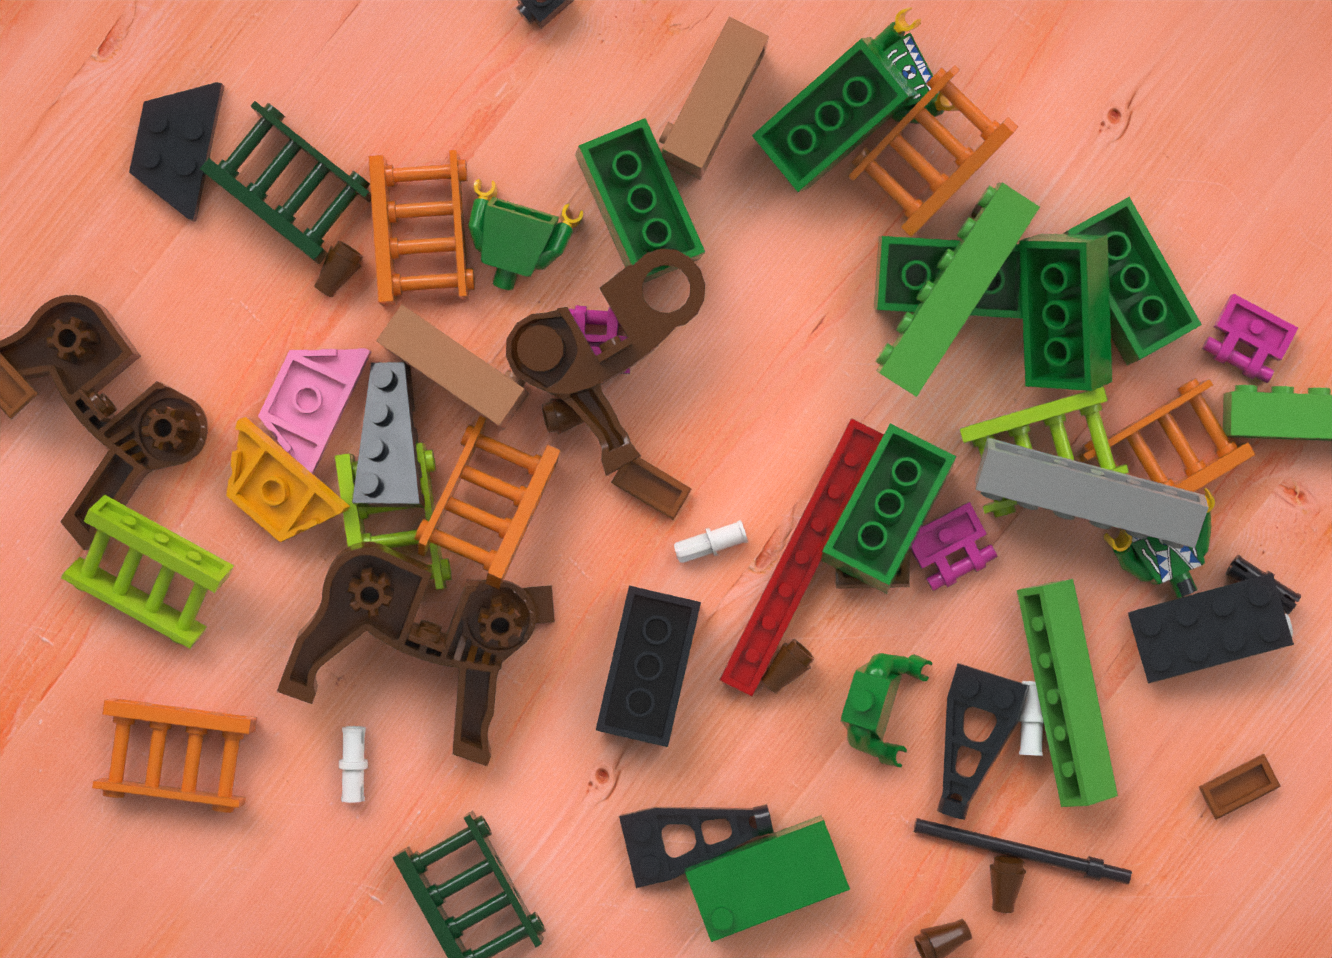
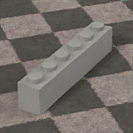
[975,438,1209,549]

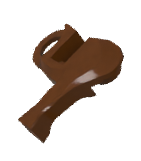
[506,249,705,476]

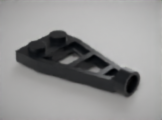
[937,663,1030,820]
[619,804,774,888]

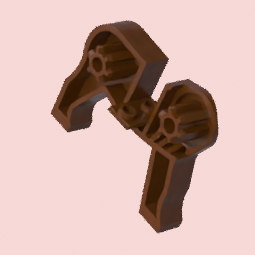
[0,295,208,550]
[277,542,536,766]

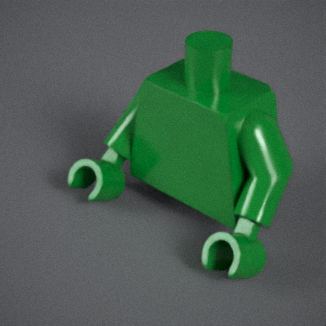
[841,653,933,767]

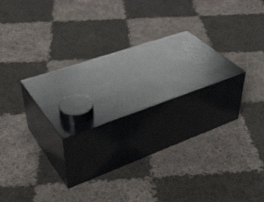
[596,585,701,747]

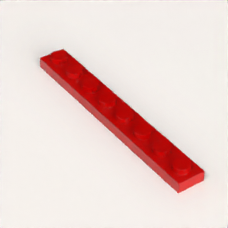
[719,418,884,696]

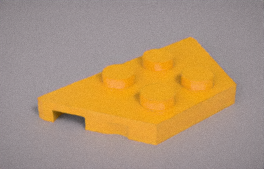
[226,417,350,542]

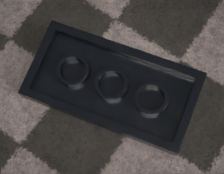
[1128,573,1294,684]

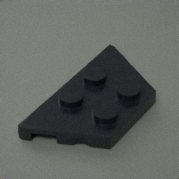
[129,82,225,222]

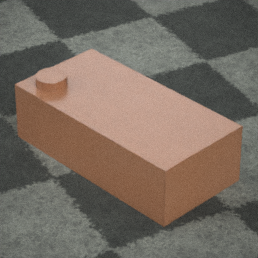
[659,16,769,180]
[376,304,529,429]

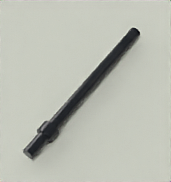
[913,818,1132,884]

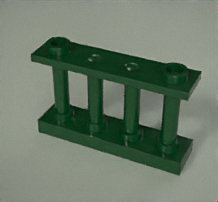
[200,101,371,264]
[392,810,546,958]

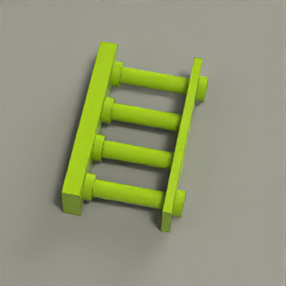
[960,386,1129,518]
[335,443,452,590]
[61,495,234,649]

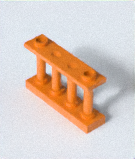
[848,65,1019,237]
[368,150,475,306]
[1078,378,1256,492]
[414,416,561,589]
[92,698,257,813]

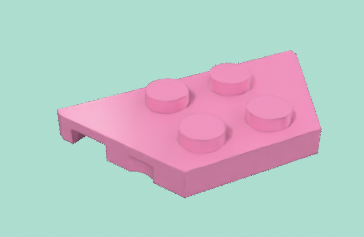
[258,348,372,475]

